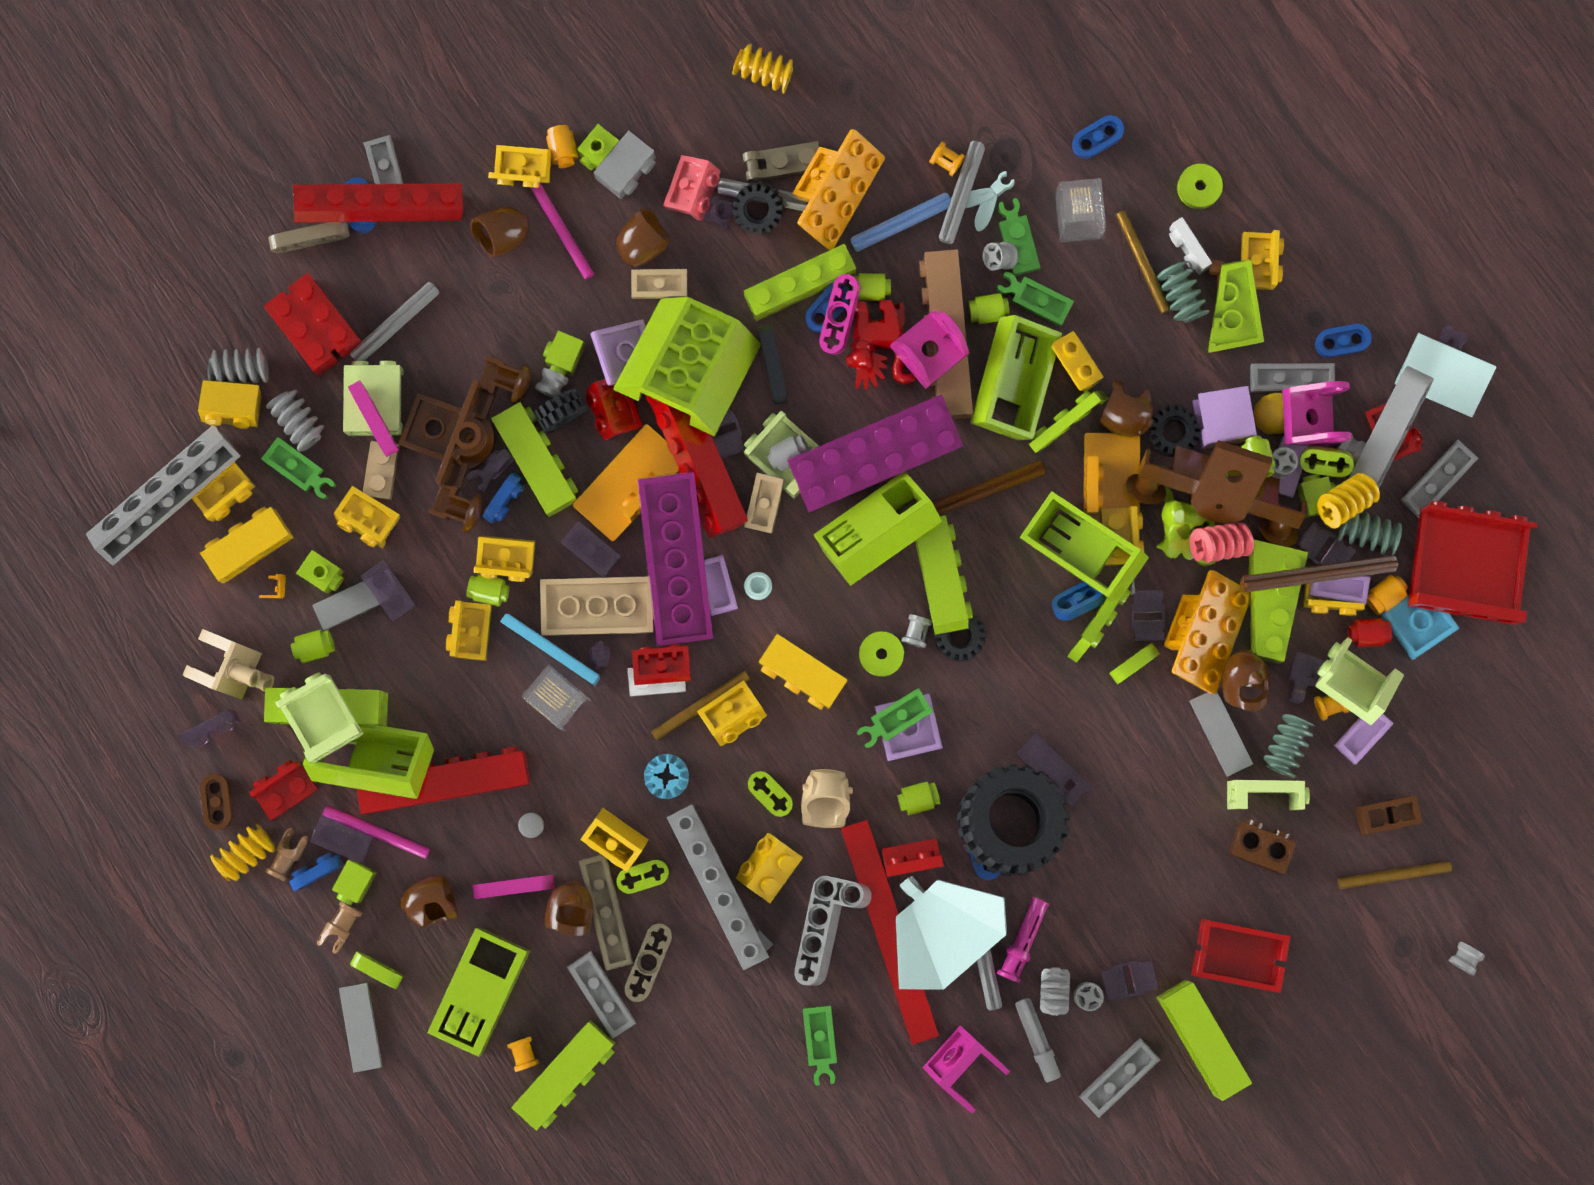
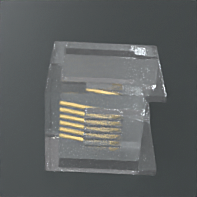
[1055,178,1106,242]
[521,665,591,732]

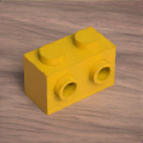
[198,380,262,429]
[580,808,649,872]

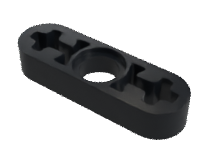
[758,324,788,405]

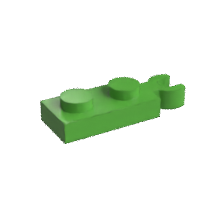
[998,198,1041,276]
[996,272,1074,327]
[261,437,337,500]
[857,688,933,748]
[803,1005,837,1086]

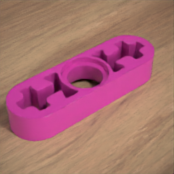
[819,274,861,355]
[348,380,399,457]
[472,874,555,899]

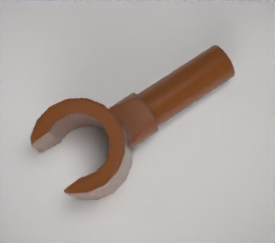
[1208,260,1225,291]

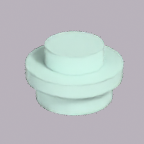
[744,572,772,600]

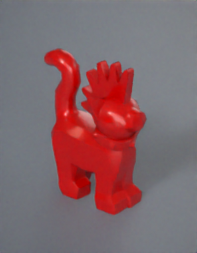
[846,300,916,390]

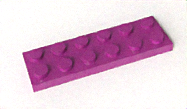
[787,394,963,512]
[637,472,713,646]

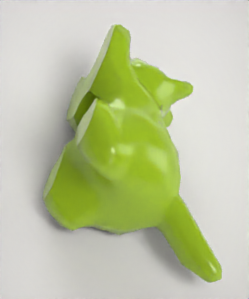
[1156,486,1205,560]

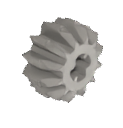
[1040,967,1070,1016]

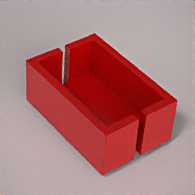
[263,272,362,377]
[1191,919,1291,993]

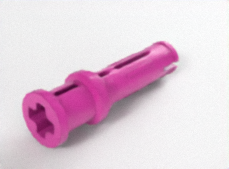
[996,897,1049,984]

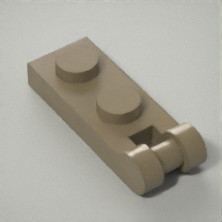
[742,141,819,182]

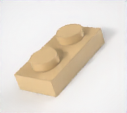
[631,269,687,299]
[363,441,400,500]
[745,473,785,533]

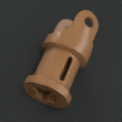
[265,828,308,882]
[317,901,362,954]

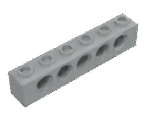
[86,425,240,566]
[667,805,769,971]

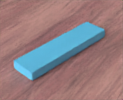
[500,614,600,686]

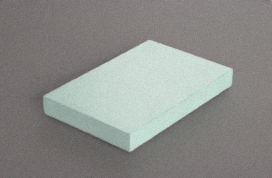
[1394,333,1496,417]

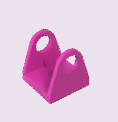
[890,310,969,389]
[1282,381,1352,447]
[922,1025,1010,1114]

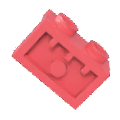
[663,155,721,221]

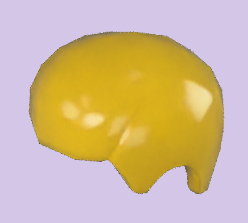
[1253,393,1284,435]

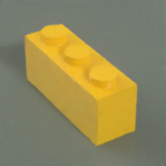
[200,507,294,583]
[759,634,848,710]

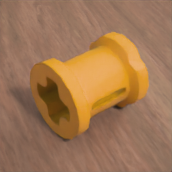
[929,141,966,177]
[1314,696,1349,721]
[507,1036,539,1072]

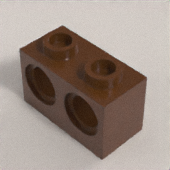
[1354,795,1423,835]
[1228,819,1297,874]

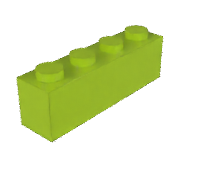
[744,244,856,322]
[491,402,579,517]
[915,515,973,635]
[511,1020,615,1131]

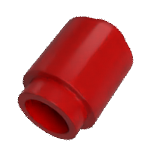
[1348,618,1392,648]

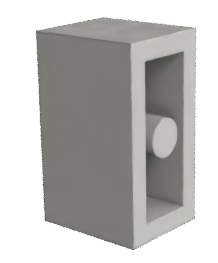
[594,130,656,199]

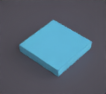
[1380,594,1459,660]

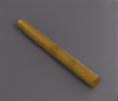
[1115,210,1170,314]
[651,670,751,741]
[1338,861,1452,889]

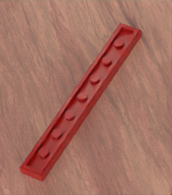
[841,820,939,1045]

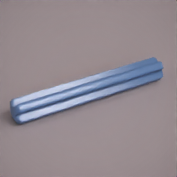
[851,193,951,252]

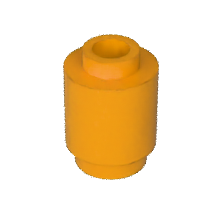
[546,125,579,168]
[1366,575,1408,615]

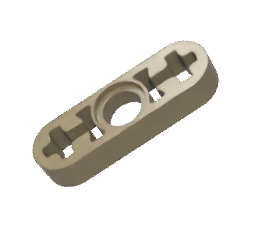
[268,222,350,253]
[625,923,673,1002]

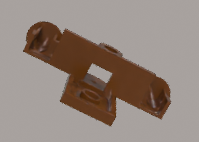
[398,356,531,533]
[1126,440,1307,547]

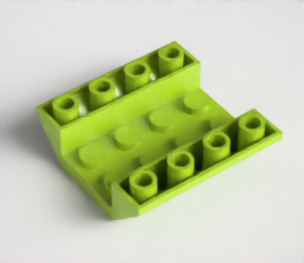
[613,297,761,436]

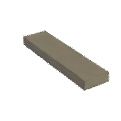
[579,855,634,971]

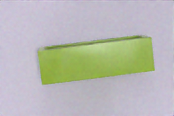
[970,315,1062,440]
[813,471,942,586]
[1020,491,1149,604]
[264,688,388,727]
[303,724,434,799]
[427,927,531,1057]
[1156,980,1252,1101]

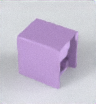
[1192,386,1257,449]

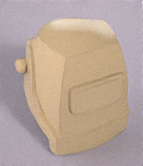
[801,769,853,828]

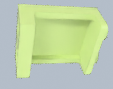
[343,361,403,436]
[744,411,818,499]
[1315,637,1404,725]
[276,672,364,763]
[1227,780,1310,810]

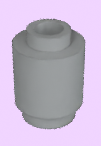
[767,435,810,472]

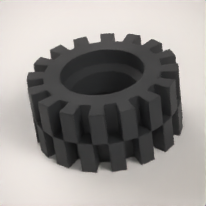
[732,181,784,235]
[534,388,588,433]
[1148,405,1200,457]
[935,614,986,662]

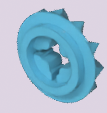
[644,754,689,799]

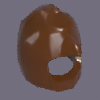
[470,206,529,258]
[616,207,671,267]
[1099,379,1154,437]
[1222,650,1270,711]
[401,875,458,928]
[545,881,593,936]

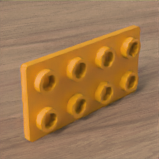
[792,129,885,250]
[573,425,678,542]
[1083,433,1140,540]
[1164,570,1250,694]

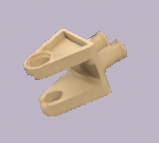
[182,629,274,699]

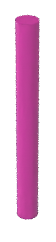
[530,182,594,280]
[322,805,430,859]

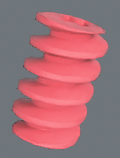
[1189,522,1254,563]

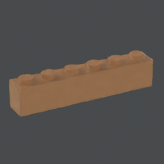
[919,249,973,420]

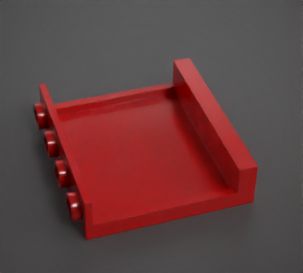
[1408,501,1538,625]

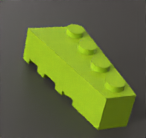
[1248,540,1308,664]

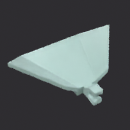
[896,876,1007,989]

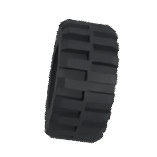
[957,764,1070,876]

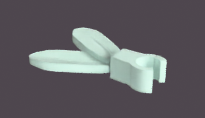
[965,171,1015,231]

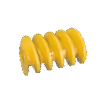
[732,43,793,94]
[1317,473,1380,529]
[210,823,276,882]

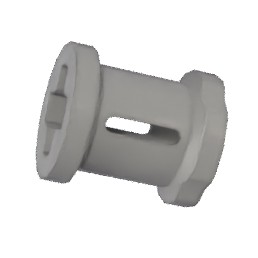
[902,614,932,648]

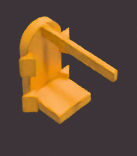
[259,574,286,598]

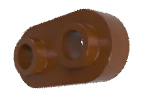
[199,774,233,830]

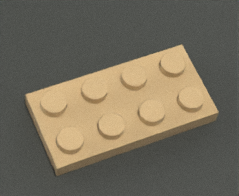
[540,576,654,636]

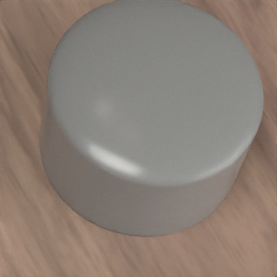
[518,812,544,838]

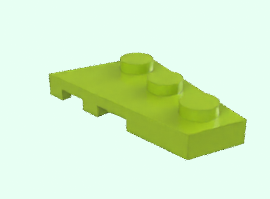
[1208,259,1264,353]
[1029,390,1109,453]
[1067,589,1131,663]

